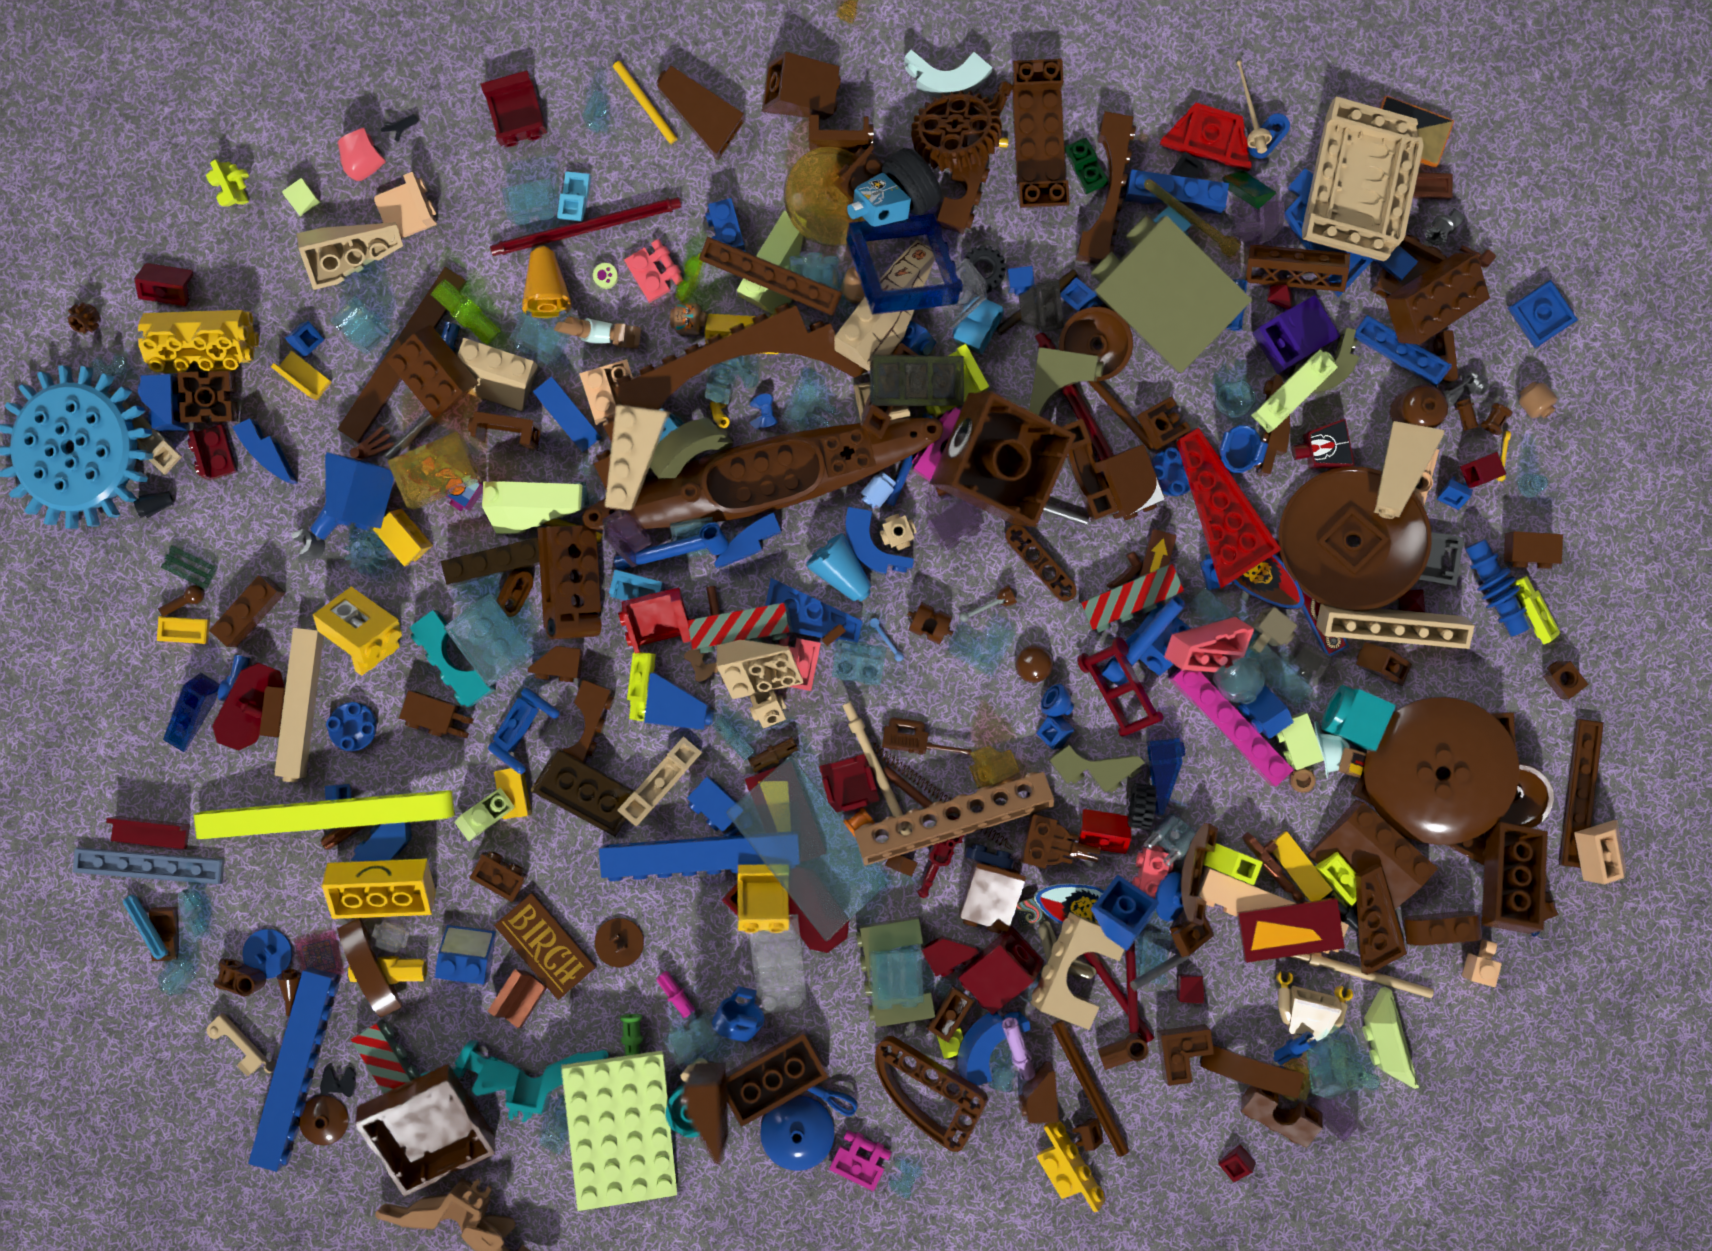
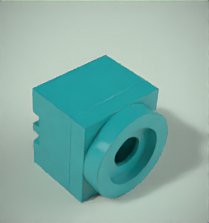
[1321,685,1396,751]

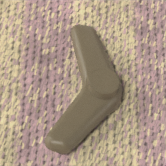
[1038,921,1096,979]

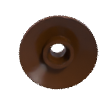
[299,1095,349,1145]

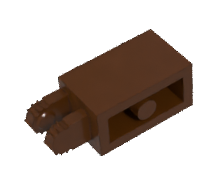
[398,690,474,738]

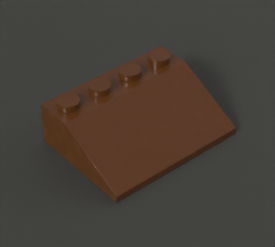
[1307,800,1438,910]
[681,1062,729,1165]

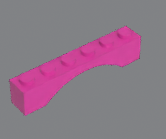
[1168,668,1294,787]

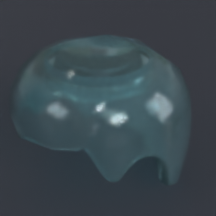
[1215,380,1256,418]

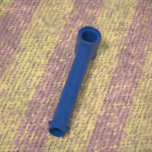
[614,523,729,571]
[1101,596,1185,686]

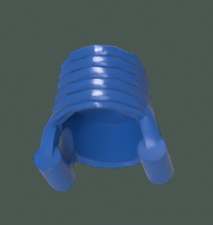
[1219,425,1268,473]
[712,986,765,1042]

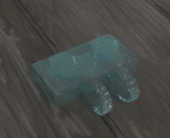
[781,376,836,431]

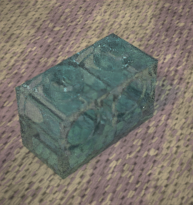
[831,639,887,685]

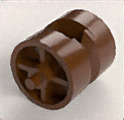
[907,602,954,645]

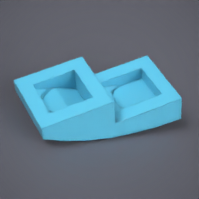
[557,171,591,221]

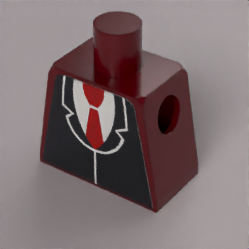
[1292,419,1354,468]

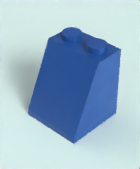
[325,452,396,530]
[644,673,714,730]

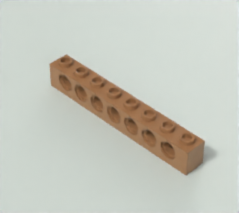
[854,772,1054,866]

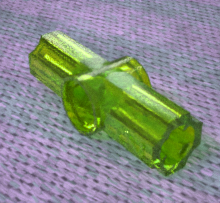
[431,279,501,346]

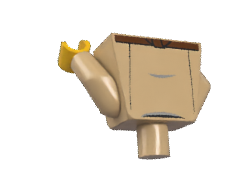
[1276,971,1353,1042]

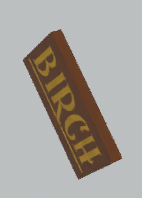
[494,892,597,1000]

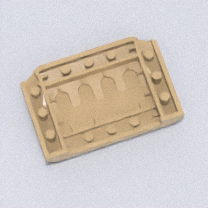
[1302,96,1424,261]

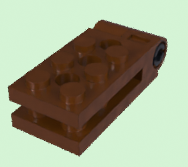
[538,526,602,640]

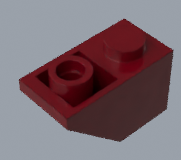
[921,936,979,977]

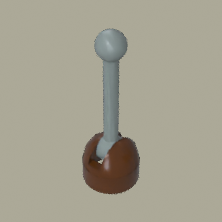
[959,585,1017,622]

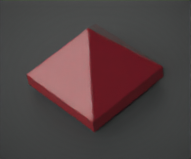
[1267,284,1293,310]
[1399,589,1425,613]

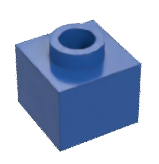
[1006,266,1035,296]

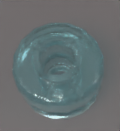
[157,958,196,996]

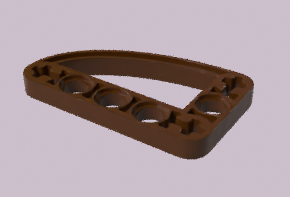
[875,1036,988,1152]

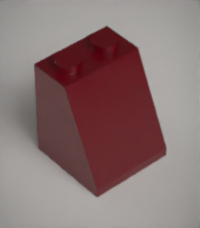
[958,925,1044,1015]

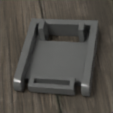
[1418,532,1464,586]

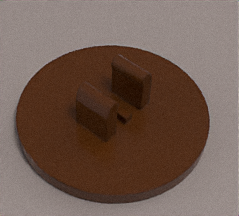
[594,918,644,968]

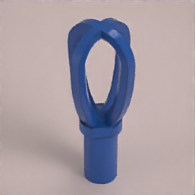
[807,1084,858,1116]

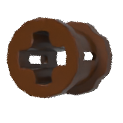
[1480,403,1513,435]

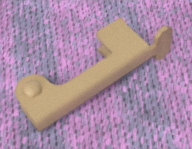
[207,1013,276,1076]

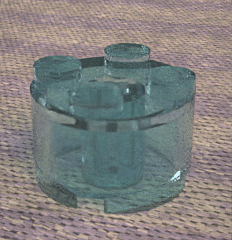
[790,252,839,290]
[330,295,391,354]

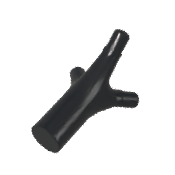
[381,114,419,142]

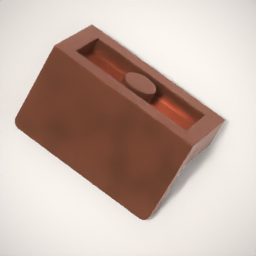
[488,969,547,1028]

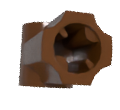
[1097,1033,1149,1070]

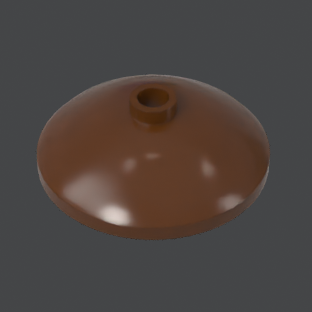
[1059,307,1133,382]
[1497,763,1554,828]

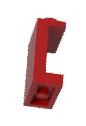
[618,587,691,654]

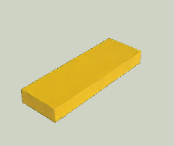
[1272,831,1333,901]

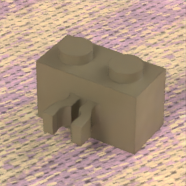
[1248,607,1297,654]

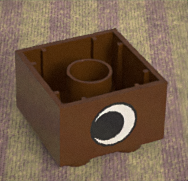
[929,392,1076,527]

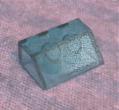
[444,594,534,687]

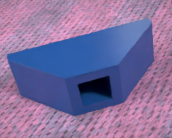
[351,822,412,862]

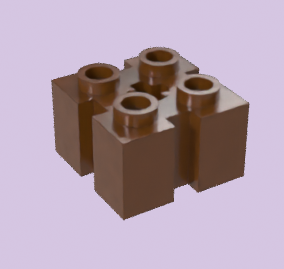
[178,371,238,423]

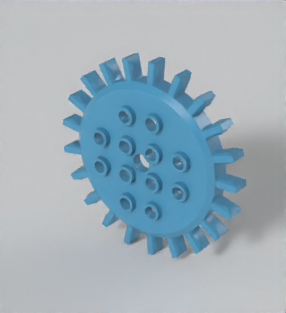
[0,365,153,529]

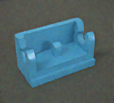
[609,570,665,601]

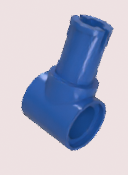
[218,655,250,702]

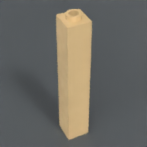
[274,628,324,782]

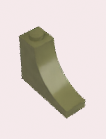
[1029,348,1104,417]

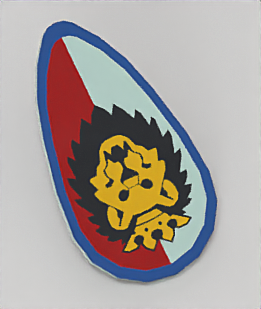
[1034,884,1104,925]

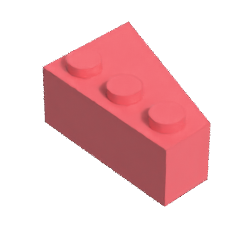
[1164,617,1254,674]

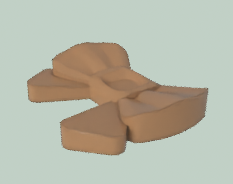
[683,649,718,682]

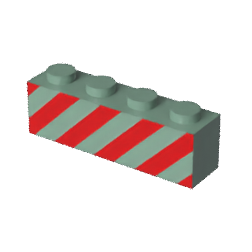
[1079,564,1184,632]
[687,603,793,654]
[351,1019,420,1094]

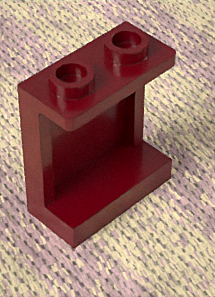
[480,70,547,147]

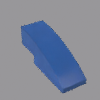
[533,376,602,452]
[233,418,298,485]
[714,512,782,569]

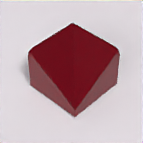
[1176,974,1204,1003]

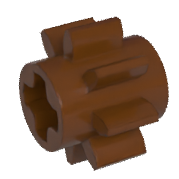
[67,302,101,334]

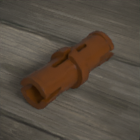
[748,736,799,772]

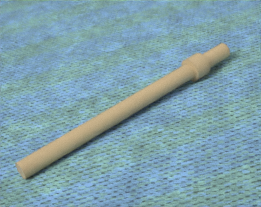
[842,701,911,835]
[1290,953,1434,998]

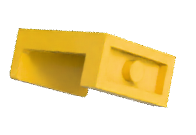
[738,864,789,933]

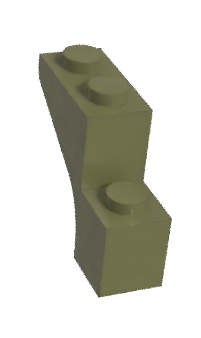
[1048,744,1145,793]

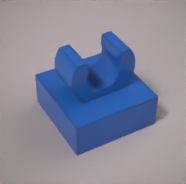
[1437,476,1473,510]

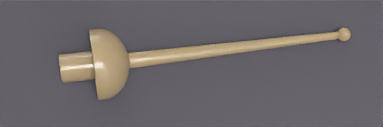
[1237,60,1272,154]

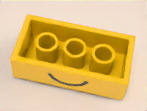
[321,859,436,919]

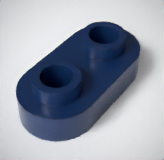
[965,843,1015,869]

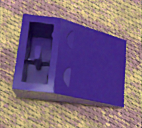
[1252,295,1340,375]

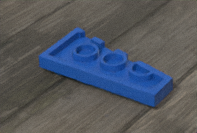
[1282,195,1373,298]
[765,578,862,645]

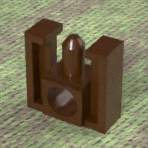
[1136,396,1191,450]

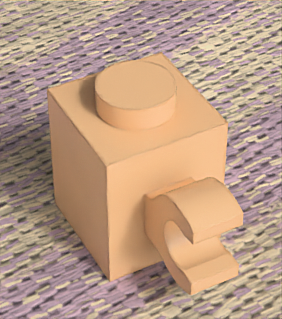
[1462,939,1502,987]

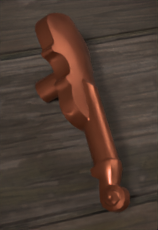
[1242,832,1302,902]

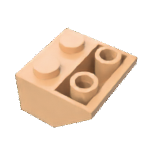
[580,359,633,425]
[1574,820,1626,884]

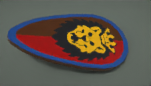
[1232,554,1304,610]

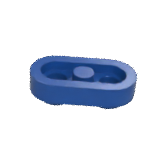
[1248,113,1290,159]

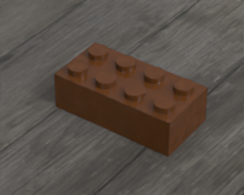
[1385,253,1490,345]
[1481,822,1548,934]
[726,1028,829,1127]

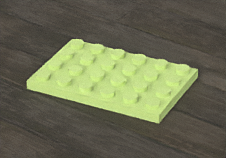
[562,1051,677,1211]

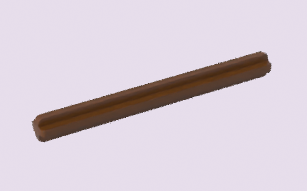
[1051,1020,1129,1157]

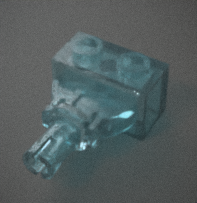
[1306,1036,1380,1099]

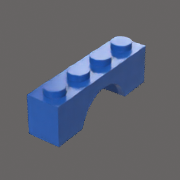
[1124,170,1229,215]

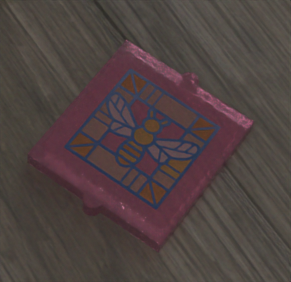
[294,931,344,975]

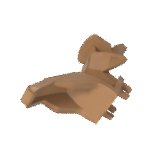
[375,1178,531,1251]

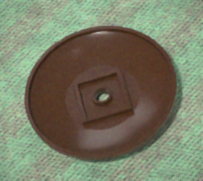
[1278,466,1432,611]
[1364,696,1520,845]

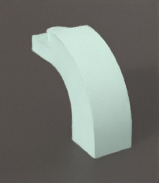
[904,50,992,98]

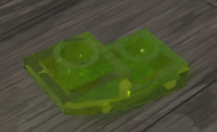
[675,253,705,303]

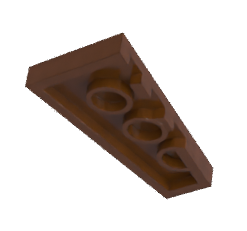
[1355,864,1407,975]

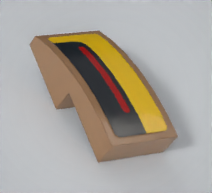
[1338,747,1366,778]

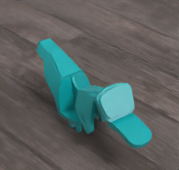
[420,1039,610,1123]

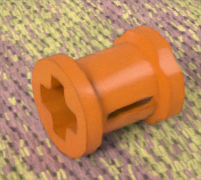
[843,807,875,837]

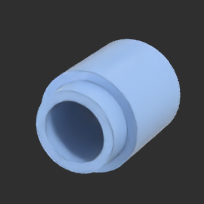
[861,471,896,509]

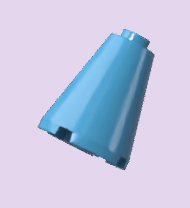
[806,533,872,602]

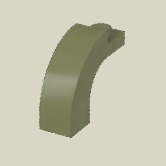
[1288,328,1359,396]
[649,418,733,478]

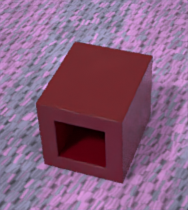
[1460,452,1506,489]

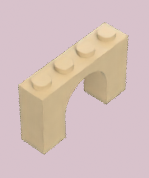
[1030,912,1124,1030]

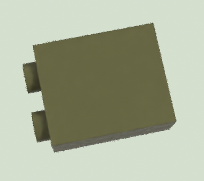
[1090,214,1252,374]

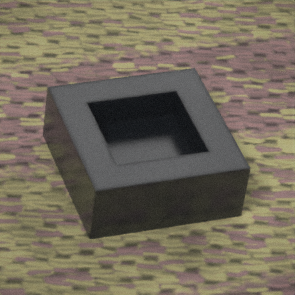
[1170,152,1205,178]

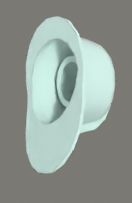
[1314,721,1350,779]

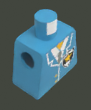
[847,173,911,227]

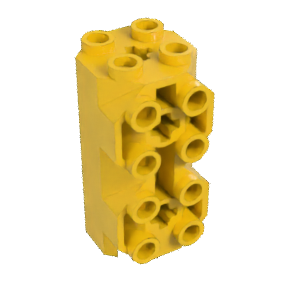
[138,310,259,374]

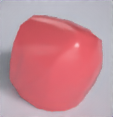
[338,128,386,181]

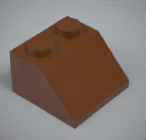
[1018,1061,1058,1124]

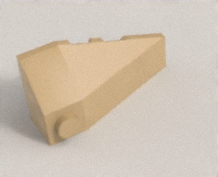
[296,222,403,290]

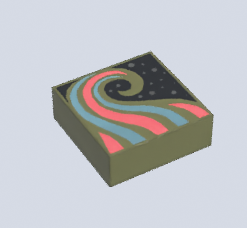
[1015,896,1045,927]

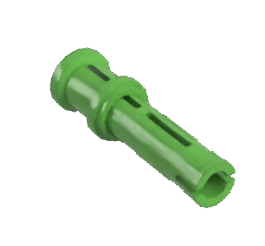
[620,1014,643,1056]

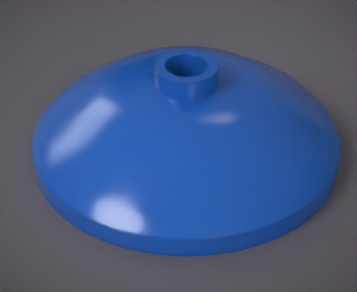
[760,1095,834,1171]

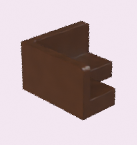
[1156,1024,1214,1086]

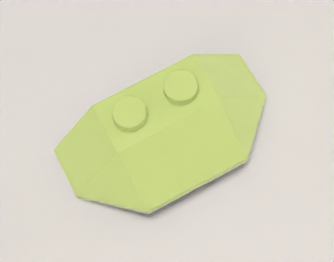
[1362,987,1419,1089]

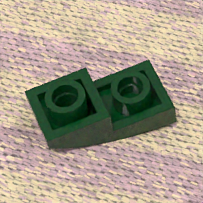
[1064,137,1108,194]

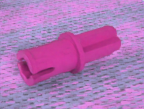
[656,971,696,1019]

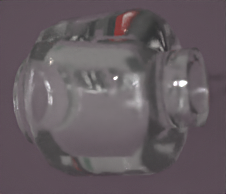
[371,917,410,953]

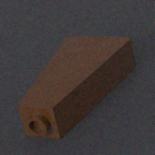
[657,65,745,161]

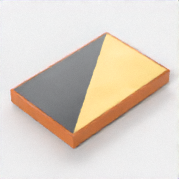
[1380,95,1454,168]

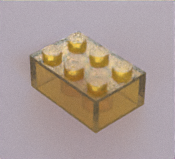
[387,431,482,510]

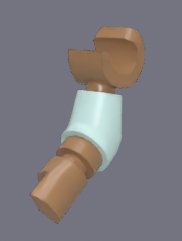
[554,316,641,349]

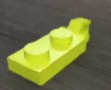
[1511,576,1560,645]
[627,652,656,721]

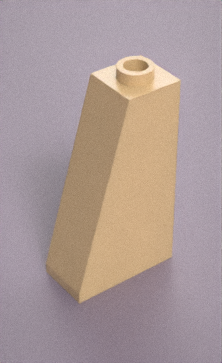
[1374,421,1445,519]

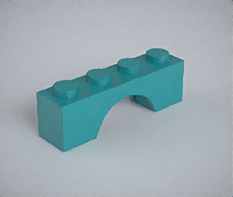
[409,610,496,707]

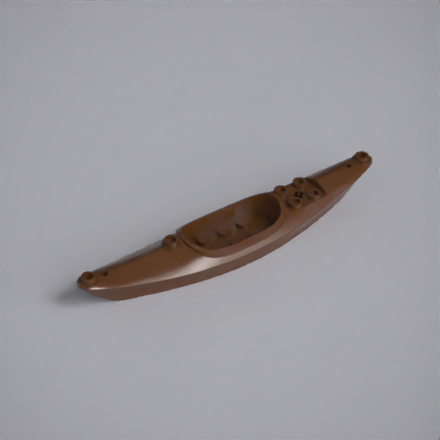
[583,418,943,530]

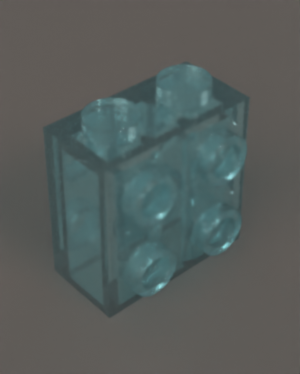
[868,948,924,1009]

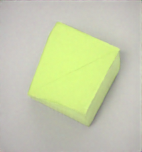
[282,178,320,216]

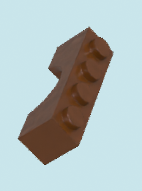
[1062,418,1118,522]
[560,680,615,763]

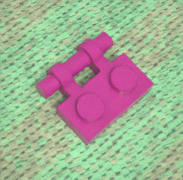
[829,1130,892,1192]

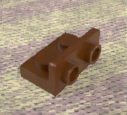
[833,144,883,203]

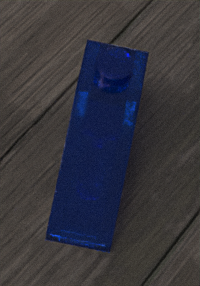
[163,672,220,752]
[1146,737,1185,815]

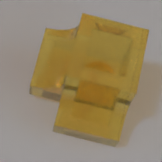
[968,744,1020,789]

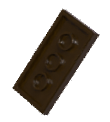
[531,747,635,837]

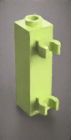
[1251,349,1338,433]

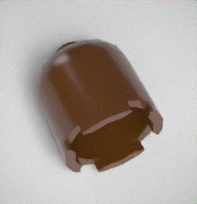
[1389,384,1448,428]

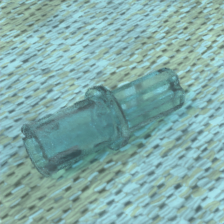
[712,715,754,760]

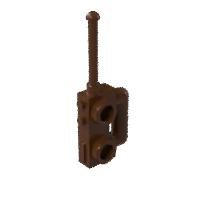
[882,717,972,756]

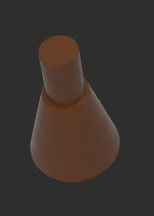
[277,969,302,1016]

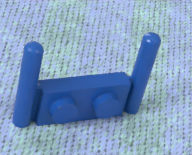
[488,688,560,774]

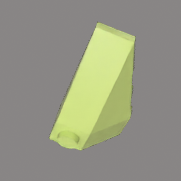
[737,211,806,314]
[482,482,582,534]

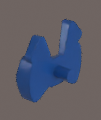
[750,394,778,430]

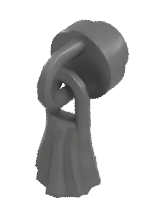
[1443,371,1490,407]

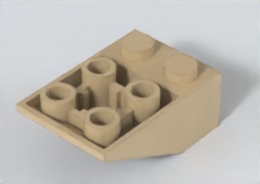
[717,640,804,699]

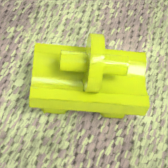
[206,159,249,207]

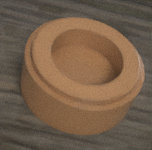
[1289,768,1316,793]

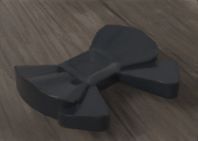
[320,1067,356,1097]

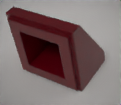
[1218,1144,1256,1183]

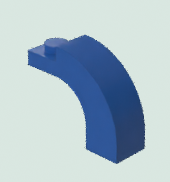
[846,507,914,575]
[958,1011,1031,1086]

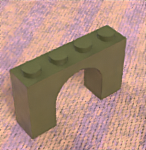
[856,916,935,1027]

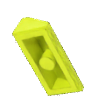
[1315,852,1357,906]

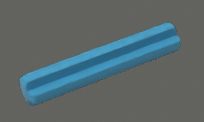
[123,895,168,959]

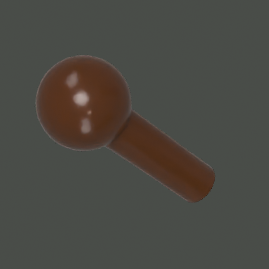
[158,585,204,617]

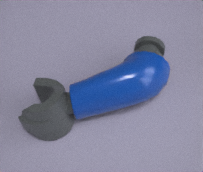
[291,480,338,561]

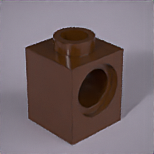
[1543,660,1589,700]

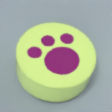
[593,263,618,289]

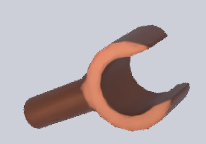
[1460,245,1496,268]

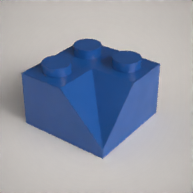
[138,374,190,432]
[1091,874,1160,951]

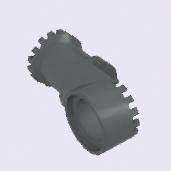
[1425,208,1465,247]

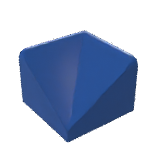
[285,320,325,357]
[1036,716,1075,750]

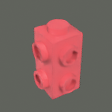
[1132,845,1173,899]

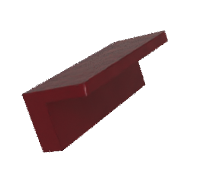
[106,816,190,849]

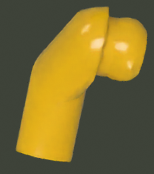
[709,396,730,428]

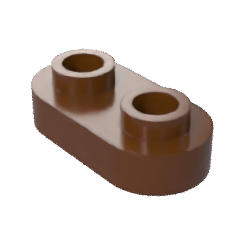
[496,569,534,617]

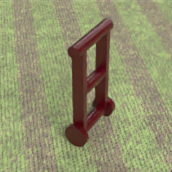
[1077,637,1164,737]

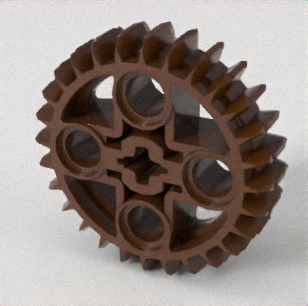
[911,90,1002,173]

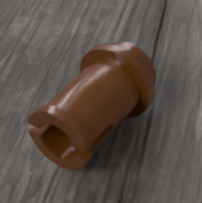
[1454,398,1479,431]

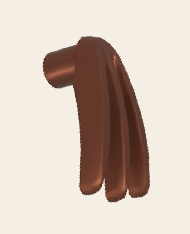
[350,426,395,460]
[1106,551,1142,588]

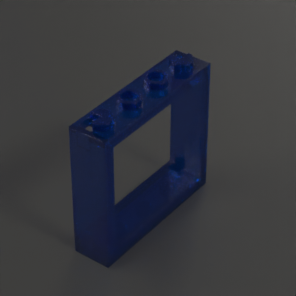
[846,214,963,315]

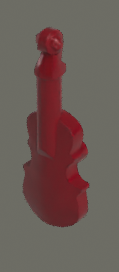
[917,815,965,899]

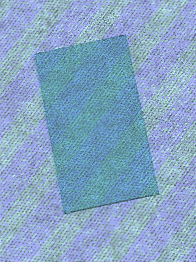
[726,755,889,941]

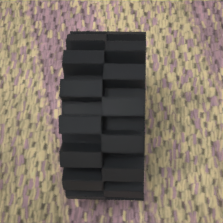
[961,245,1006,293]
[1128,783,1157,830]

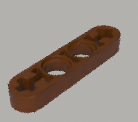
[1005,525,1077,602]

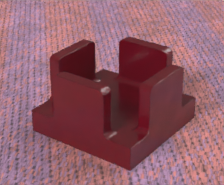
[819,754,880,814]

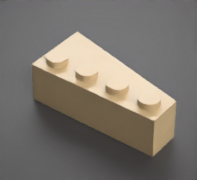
[605,405,670,510]

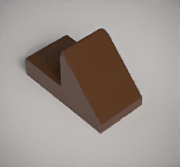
[1433,330,1458,383]
[1170,915,1214,957]

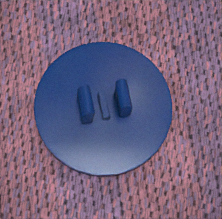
[242,929,292,979]

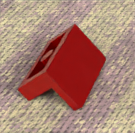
[1077,809,1131,854]

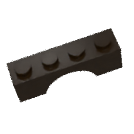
[441,538,540,586]

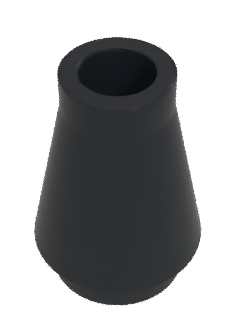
[134,491,174,518]

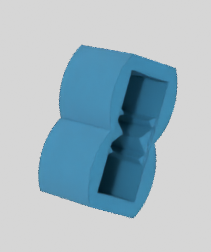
[953,295,1004,355]

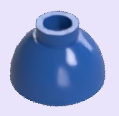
[1041,684,1074,717]

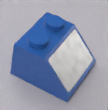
[434,925,496,985]

